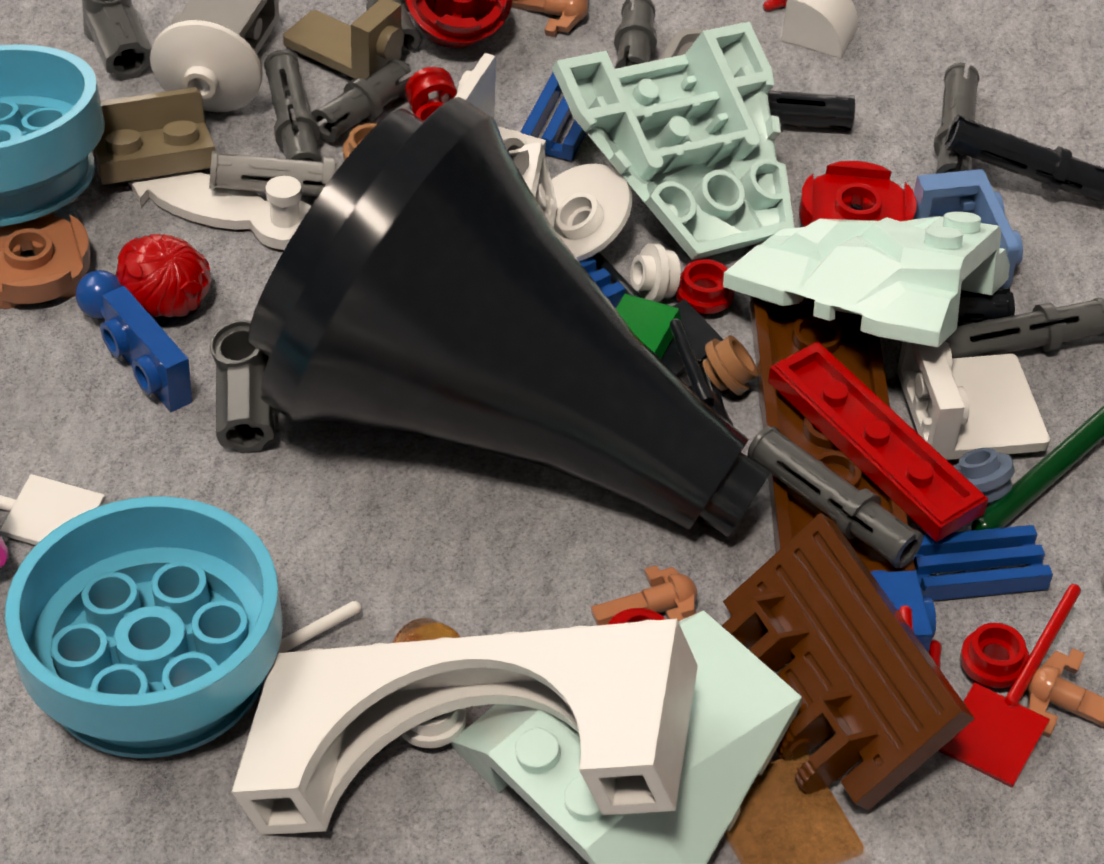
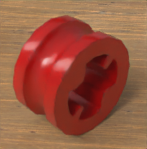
[405,67,457,115]

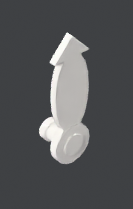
[128,171,311,250]

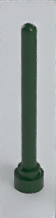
[971,406,1104,531]

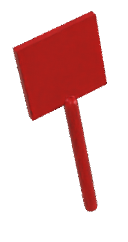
[938,584,1081,788]

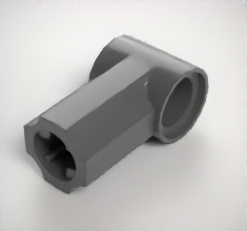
[82,0,152,81]
[209,320,274,453]

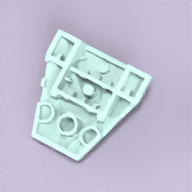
[552,21,795,260]
[723,212,1010,348]

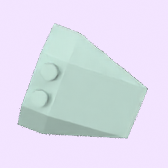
[451,610,802,864]

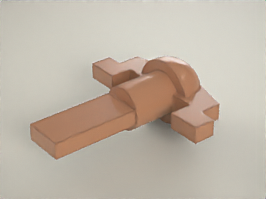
[511,0,588,37]
[591,565,697,626]
[1027,648,1104,738]

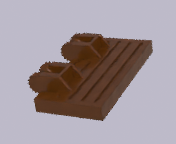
[722,513,975,810]

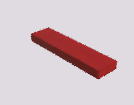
[768,341,989,542]

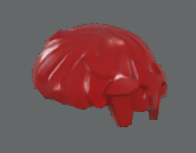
[116,234,211,317]

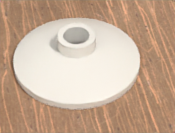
[150,20,262,113]
[552,164,632,261]

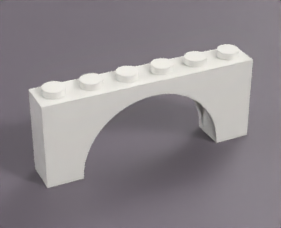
[231,619,698,835]

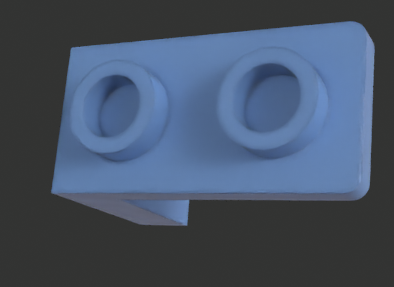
[914,169,1023,289]

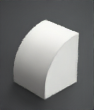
[781,0,858,58]

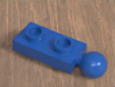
[75,270,192,412]

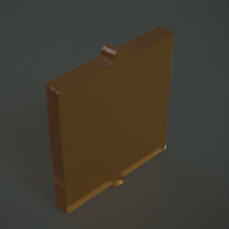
[724,753,864,864]

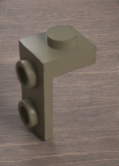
[283,0,404,79]

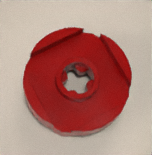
[799,160,917,227]

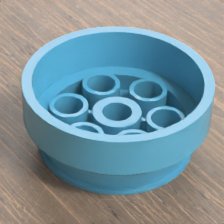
[0,44,105,227]
[5,496,283,758]

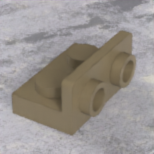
[92,87,215,185]

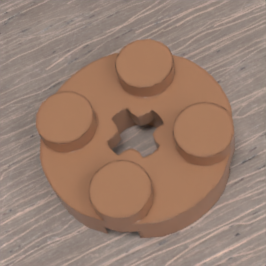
[0,212,91,309]

